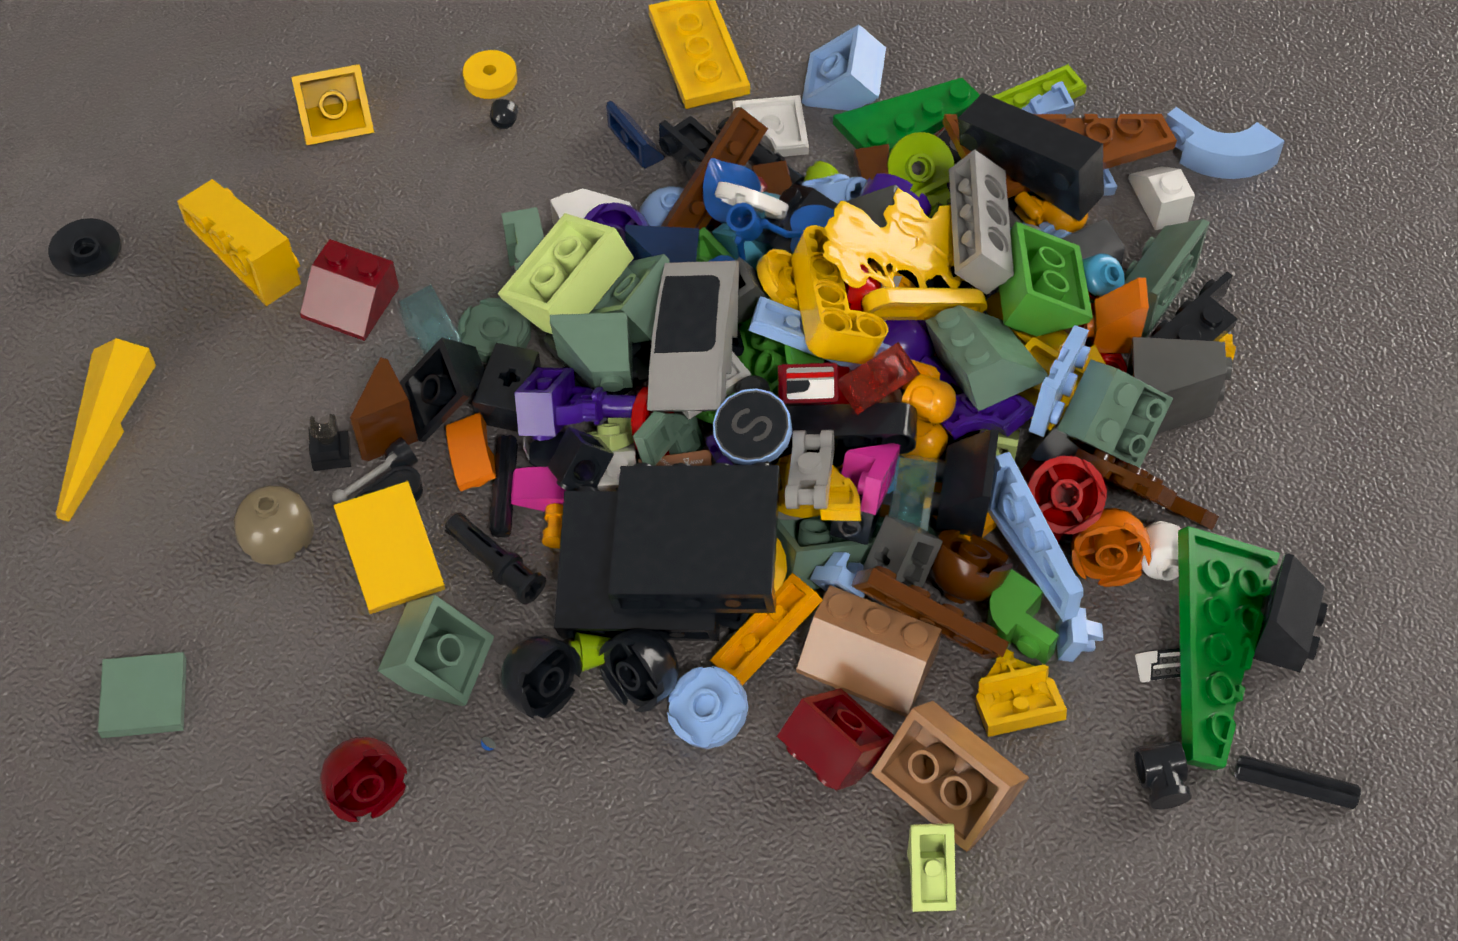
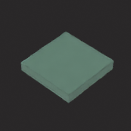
[98,652,187,738]

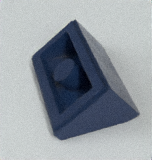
[606,101,665,169]

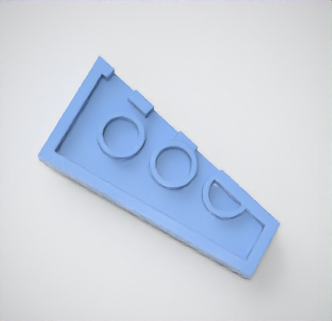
[988,452,1083,621]

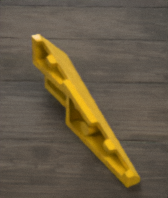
[56,338,156,522]

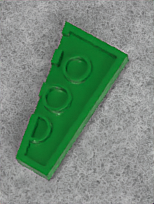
[833,78,980,154]

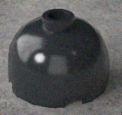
[599,628,679,713]
[500,635,582,719]

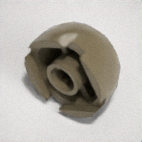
[234,485,314,565]

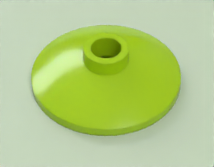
[887,132,954,193]

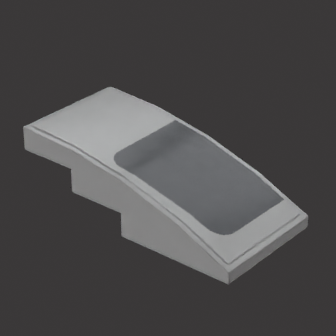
[647,261,739,412]

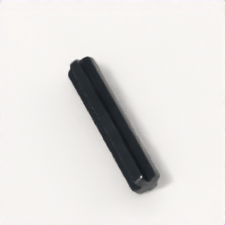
[489,435,518,538]
[1234,755,1361,809]

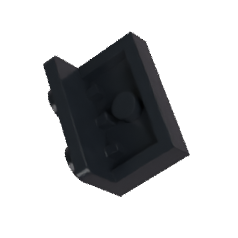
[659,116,716,171]

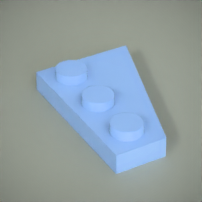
[1029,325,1091,437]

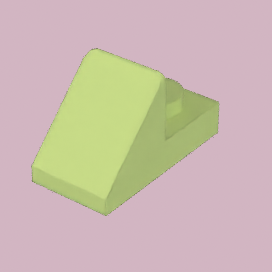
[907,823,956,912]

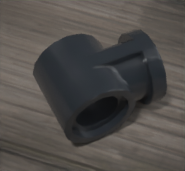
[1134,740,1192,809]

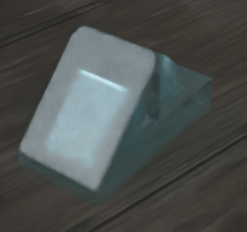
[398,285,463,354]

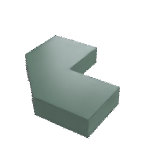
[633,411,705,466]

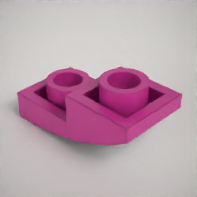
[511,467,566,512]

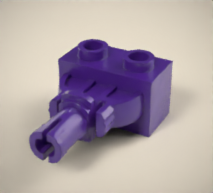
[514,367,637,441]

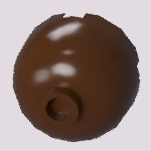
[931,530,1013,604]

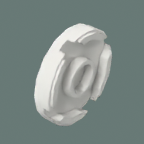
[715,182,789,220]

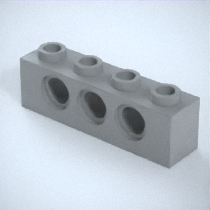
[949,150,1014,294]

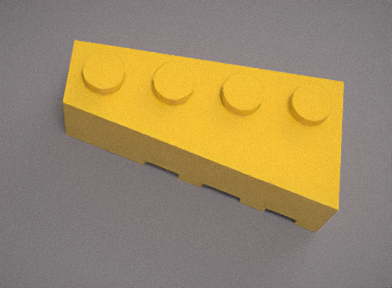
[177,179,301,306]

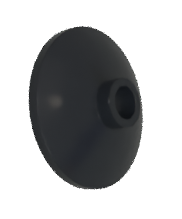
[48,218,121,277]

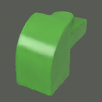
[986,569,1059,665]

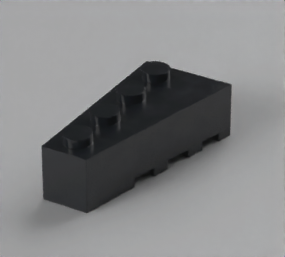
[958,93,1104,222]

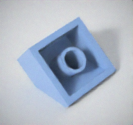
[802,24,886,111]

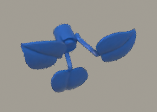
[703,158,834,269]

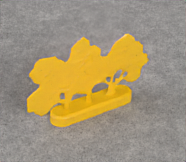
[823,188,989,320]

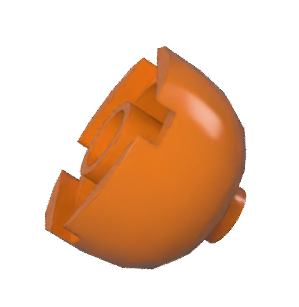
[1071,507,1151,587]

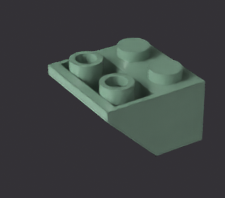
[1057,359,1173,468]

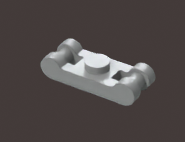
[785,430,834,509]

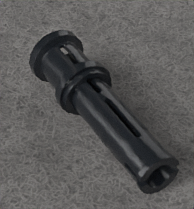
[445,512,546,604]

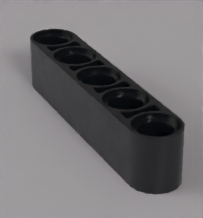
[778,402,917,458]

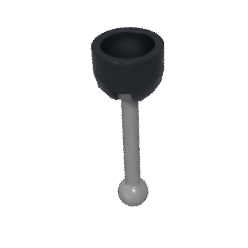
[332,437,418,504]

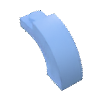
[1166,107,1284,179]

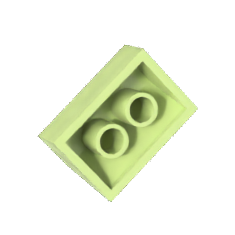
[498,213,634,334]

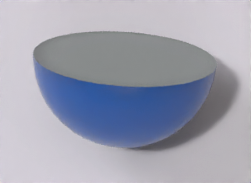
[481,737,496,751]

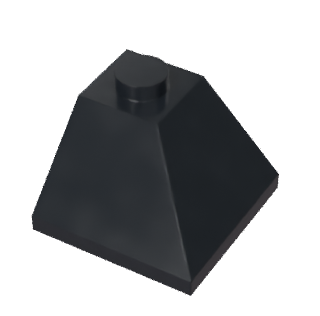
[400,337,485,442]

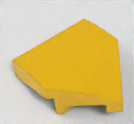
[976,649,1067,737]

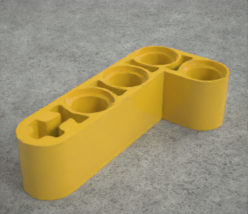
[791,225,888,364]

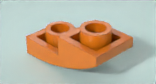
[446,412,496,491]

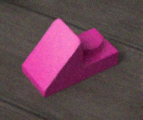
[841,443,901,515]

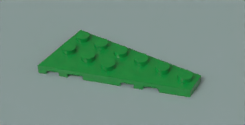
[1178,526,1280,771]

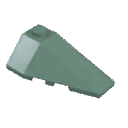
[777,513,937,589]

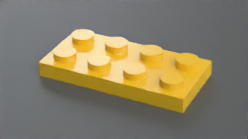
[648,0,750,109]

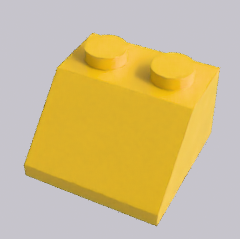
[291,64,374,145]

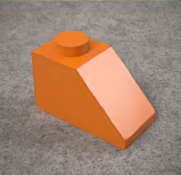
[1084,278,1149,353]

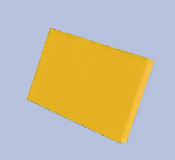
[333,481,445,614]

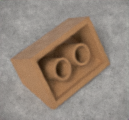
[796,585,942,717]
[871,701,1029,852]

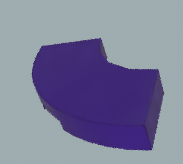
[939,393,1035,440]

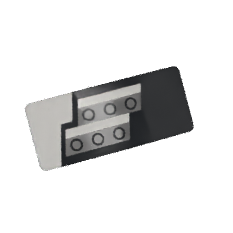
[1135,648,1180,682]

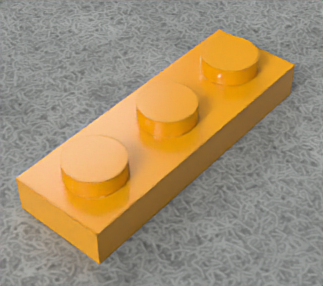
[710,573,823,686]

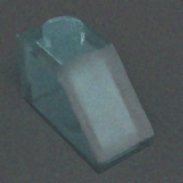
[890,454,938,531]

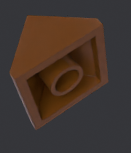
[350,357,418,461]

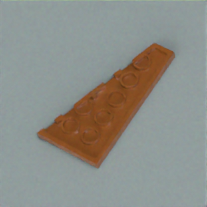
[942,114,1177,198]

